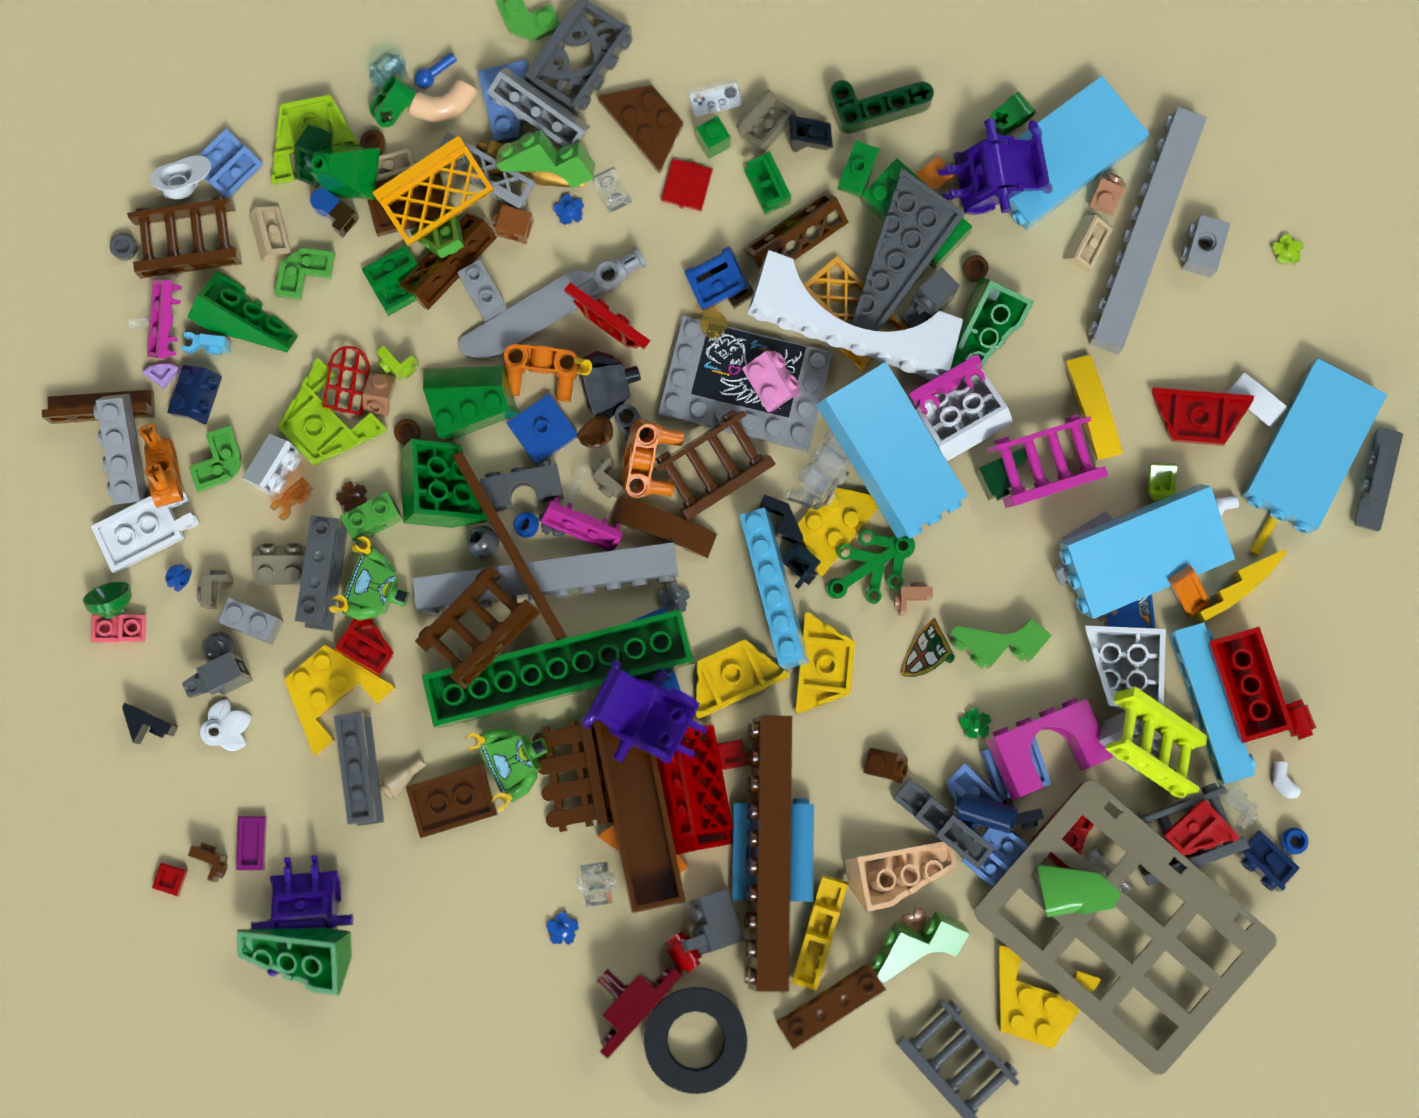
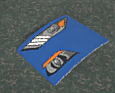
[1107,594,1155,629]

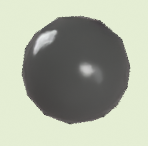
[467,526,500,559]
[201,632,235,662]

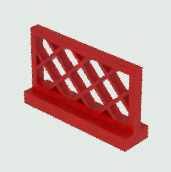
[663,724,733,839]

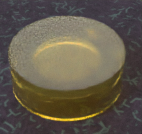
[701,311,727,339]

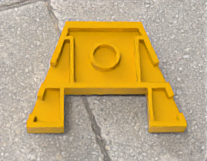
[284,645,396,756]
[998,945,1101,1049]

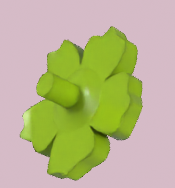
[1272,234,1304,264]

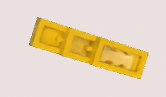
[1065,355,1123,461]
[1195,549,1287,624]
[791,874,848,991]

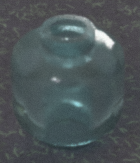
[369,52,407,89]

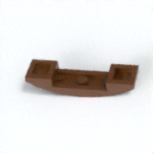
[611,497,717,559]

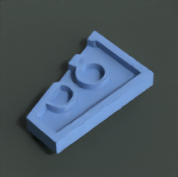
[478,60,528,144]

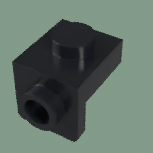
[783,542,821,589]
[1003,798,1044,829]

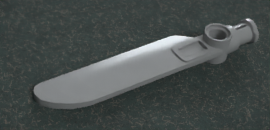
[459,246,647,359]

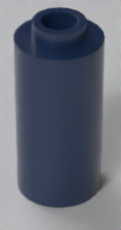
[954,793,1018,834]

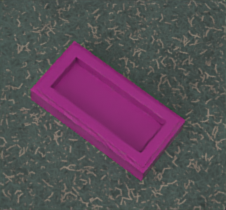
[236,816,267,870]

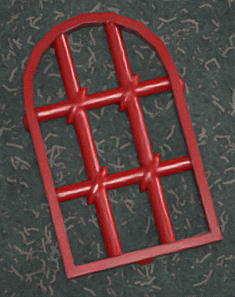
[322,346,370,416]

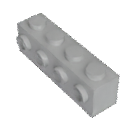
[486,67,590,148]
[94,394,147,505]

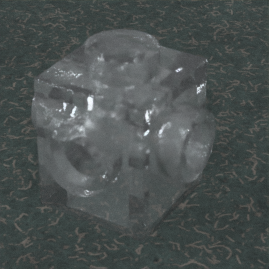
[577,862,616,907]

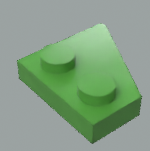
[411,211,464,258]

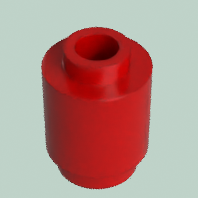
[1286,699,1317,740]
[664,931,702,973]

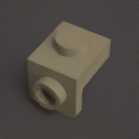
[593,457,624,500]
[197,570,233,609]

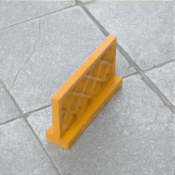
[373,135,494,246]
[802,256,908,371]

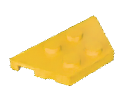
[798,486,878,578]
[795,612,855,714]
[696,639,790,720]

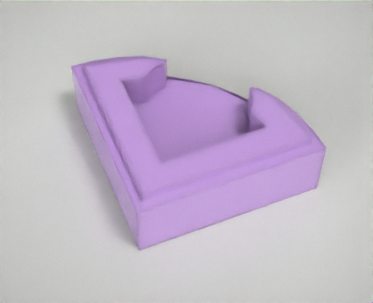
[142,363,180,390]

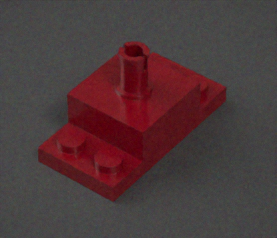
[596,967,683,1059]

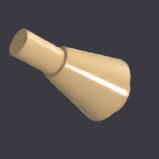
[379,758,425,800]

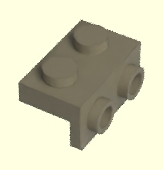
[736,89,797,152]
[252,543,306,585]

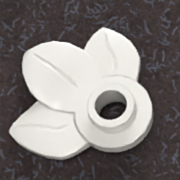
[200,699,251,751]

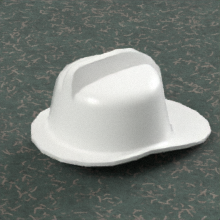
[150,155,211,199]

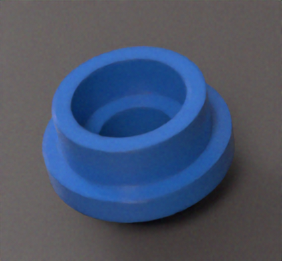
[513,512,539,538]
[1281,828,1309,855]

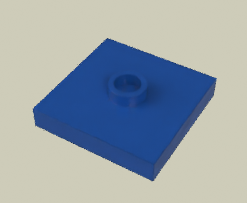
[507,394,577,465]

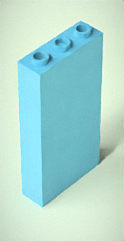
[1009,76,1150,230]
[1241,358,1387,534]
[816,362,968,539]
[1059,484,1235,619]

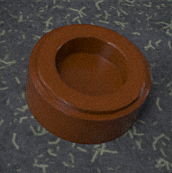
[360,130,386,156]
[962,255,989,282]
[394,419,421,446]

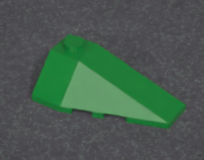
[187,270,298,353]
[950,276,1034,370]
[237,928,352,995]

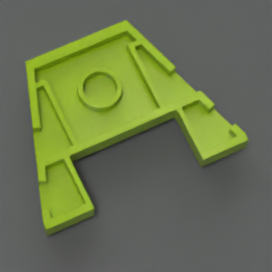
[271,94,360,186]
[277,358,388,466]

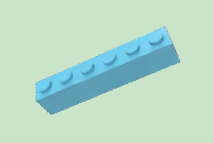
[740,508,810,670]
[1168,622,1256,785]

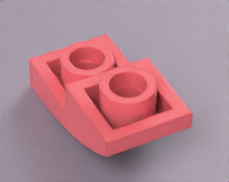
[91,614,146,643]

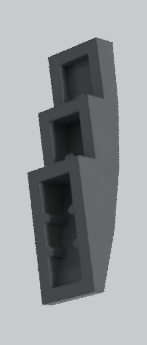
[893,778,995,869]

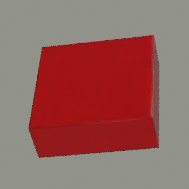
[718,739,747,770]
[152,862,188,896]

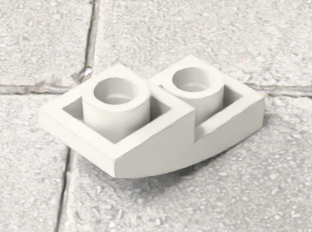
[1227,372,1288,428]

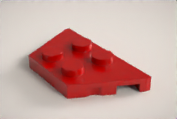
[564,282,651,349]
[1152,387,1254,446]

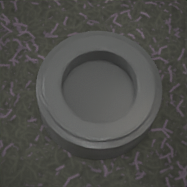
[109,234,137,261]

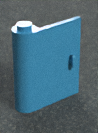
[732,798,814,902]

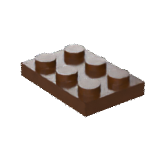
[367,172,450,237]
[406,763,498,838]

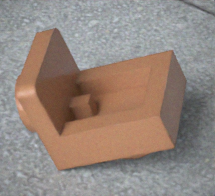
[1089,173,1126,216]
[363,372,396,416]
[894,582,933,616]

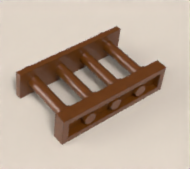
[127,196,242,279]
[653,410,776,520]
[415,565,540,690]
[776,963,886,1050]

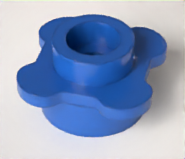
[165,564,192,592]

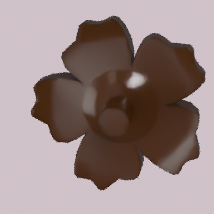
[336,481,367,512]

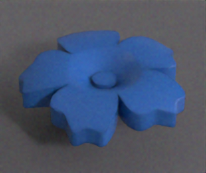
[553,194,584,225]
[546,912,579,945]

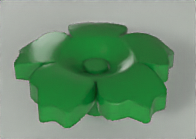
[959,708,991,740]

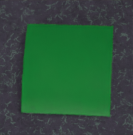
[361,244,420,316]

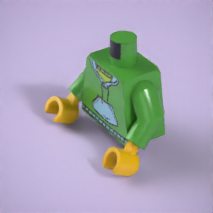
[329,537,409,621]
[464,728,549,811]

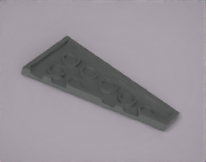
[851,168,965,331]

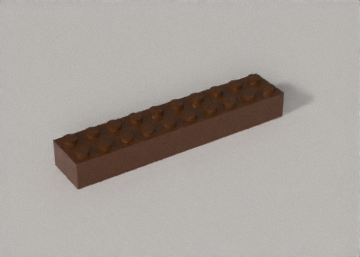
[744,715,792,992]

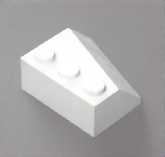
[916,353,1013,461]
[1085,626,1166,709]

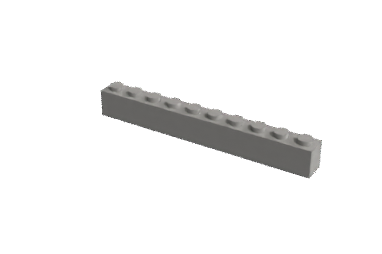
[1088,107,1207,354]
[412,542,679,616]

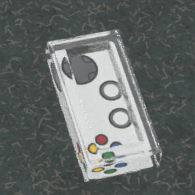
[688,79,743,117]

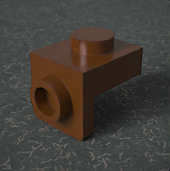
[863,747,908,784]
[188,842,228,882]

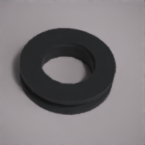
[644,987,747,1094]

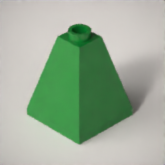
[311,145,380,200]

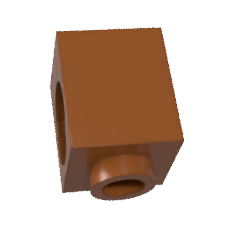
[493,205,534,244]

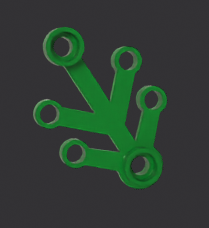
[825,530,915,604]

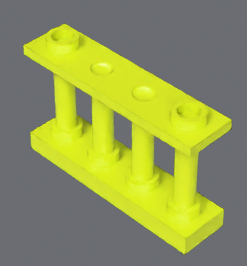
[1105,687,1207,797]

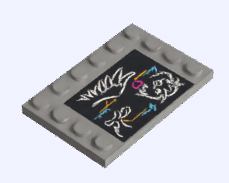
[658,316,833,452]

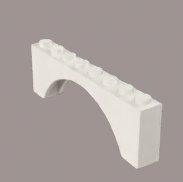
[747,250,963,381]

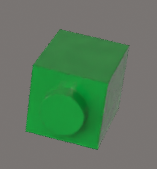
[696,115,731,159]

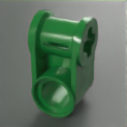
[369,75,416,128]
[990,92,1036,136]

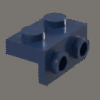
[167,365,222,424]
[1237,831,1300,891]

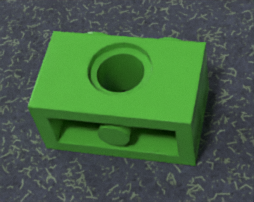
[340,492,403,544]

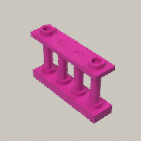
[987,414,1108,508]

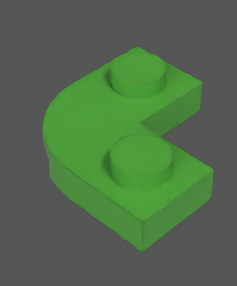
[496,0,560,41]
[275,248,336,300]
[189,426,242,493]

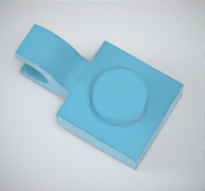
[181,332,231,356]

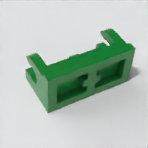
[744,151,791,215]

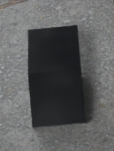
[760,494,803,544]

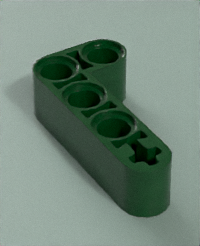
[829,80,934,134]

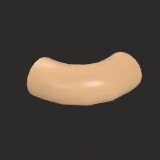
[409,80,478,122]

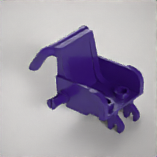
[937,119,1053,215]
[582,660,707,764]
[251,855,354,977]

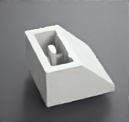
[242,434,301,498]

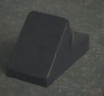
[789,115,833,152]
[122,703,178,744]

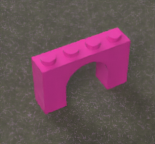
[986,698,1113,800]

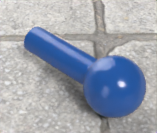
[414,52,458,89]

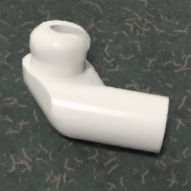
[1215,495,1239,516]
[1273,762,1301,799]

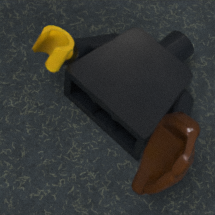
[574,351,641,448]

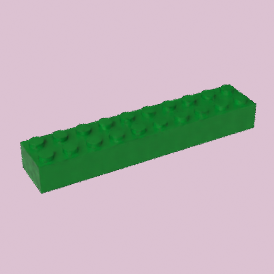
[422,609,695,728]

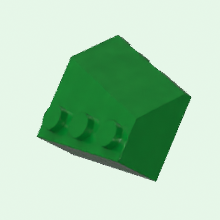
[423,366,519,441]
[400,439,488,528]

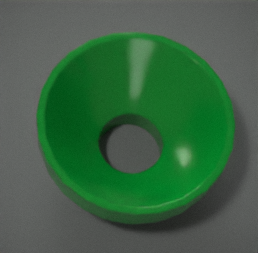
[83,582,132,619]

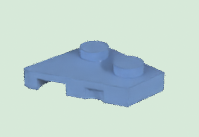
[947,762,1005,831]

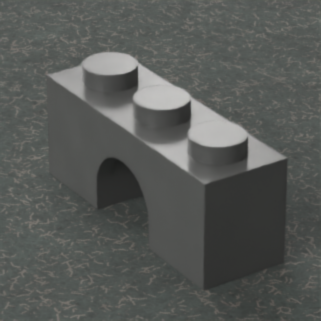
[480,461,564,512]

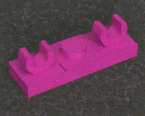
[147,279,182,359]
[909,354,985,415]
[541,497,623,551]

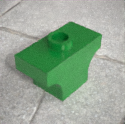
[837,140,880,198]

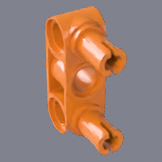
[504,344,579,402]
[620,419,684,498]
[139,423,184,508]

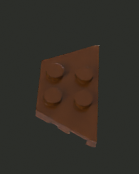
[598,85,684,173]

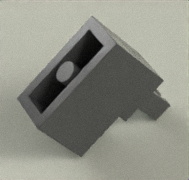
[901,267,960,329]
[182,652,253,698]
[680,888,744,955]

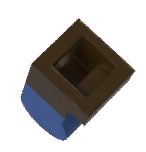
[310,189,359,238]

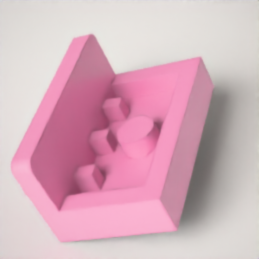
[742,351,801,412]

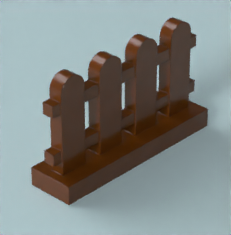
[532,718,613,832]

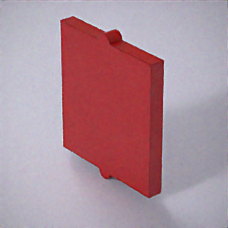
[661,159,713,212]

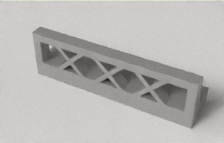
[438,132,536,211]

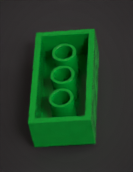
[862,158,972,270]

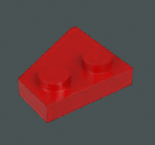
[334,618,394,677]
[1163,798,1240,856]

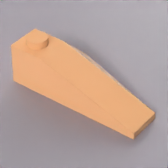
[844,842,958,912]

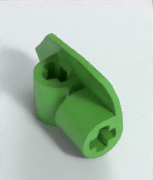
[1037,865,1121,918]

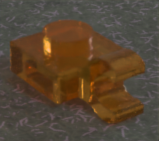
[270,477,313,521]

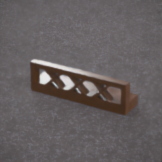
[744,191,849,270]
[398,213,497,310]
[42,389,155,424]

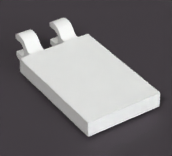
[91,492,200,574]

